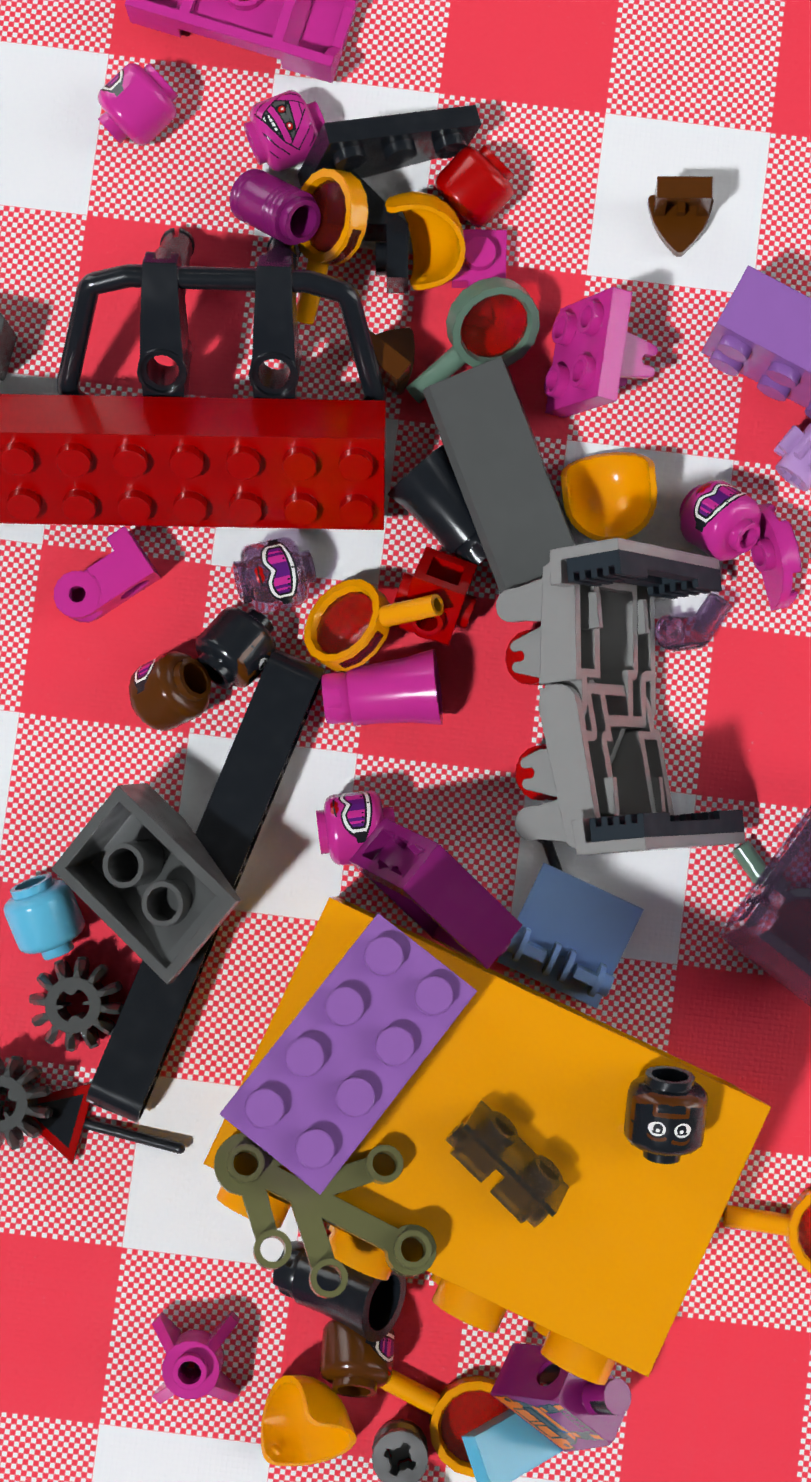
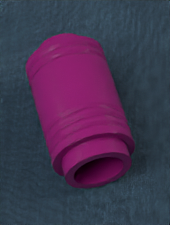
[229,169,321,245]

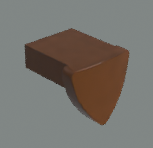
[647,176,714,257]
[351,328,415,395]

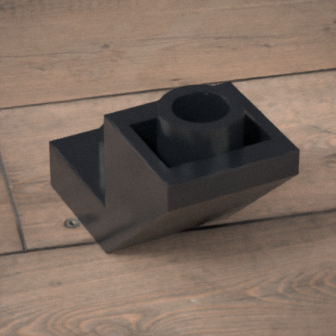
[332,171,408,293]

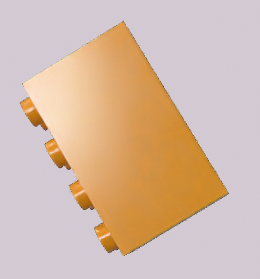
[203,896,771,1385]

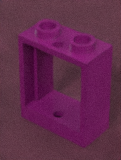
[349,818,522,969]

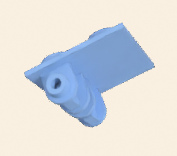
[497,863,644,1009]

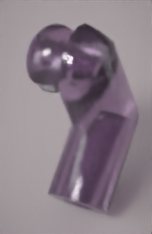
[655,593,732,652]

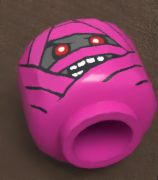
[243,90,325,172]

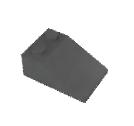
[51,783,241,985]

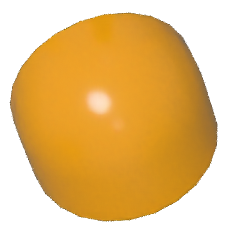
[385,191,466,290]
[561,452,657,541]
[261,1375,357,1466]

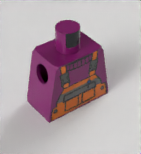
[490,1343,631,1452]

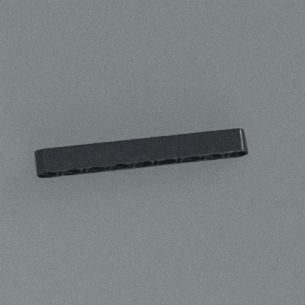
[86,649,325,1123]

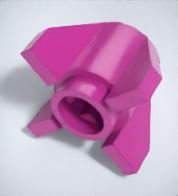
[152,1311,241,1404]

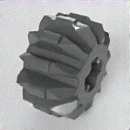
[29,956,124,1052]
[0,1056,53,1150]

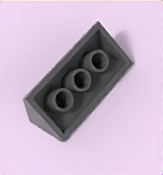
[423,356,576,594]

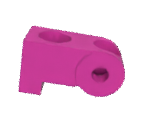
[54,526,161,623]

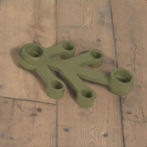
[214,1133,436,1299]

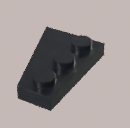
[297,105,481,188]

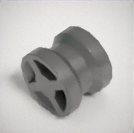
[372,1419,428,1482]

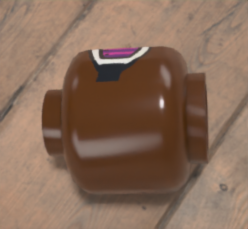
[129,651,211,731]
[320,1319,395,1398]

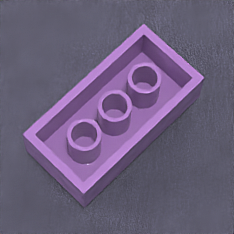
[701,265,811,419]
[220,913,477,1195]

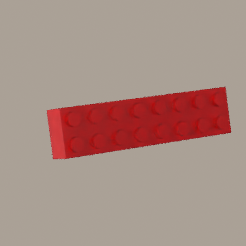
[0,394,386,530]

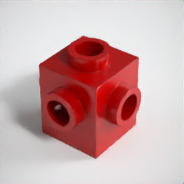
[394,546,478,645]

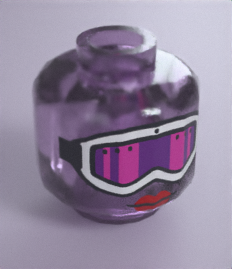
[232,537,316,613]

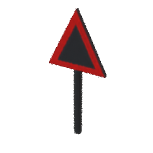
[6,1084,185,1164]

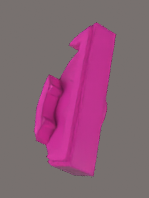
[751,503,801,611]

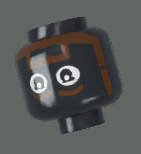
[195,607,276,689]
[624,1066,708,1164]

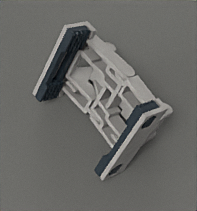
[496,538,745,856]

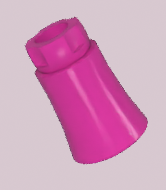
[321,649,443,726]

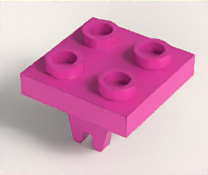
[544,287,658,418]

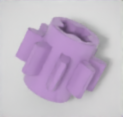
[774,423,811,491]

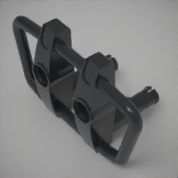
[57,228,386,400]

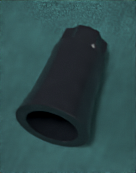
[387,445,486,565]
[273,1241,406,1342]

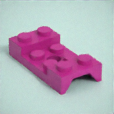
[125,0,359,84]

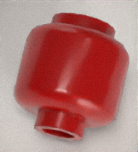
[435,145,514,228]

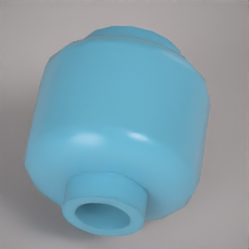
[3,874,85,960]

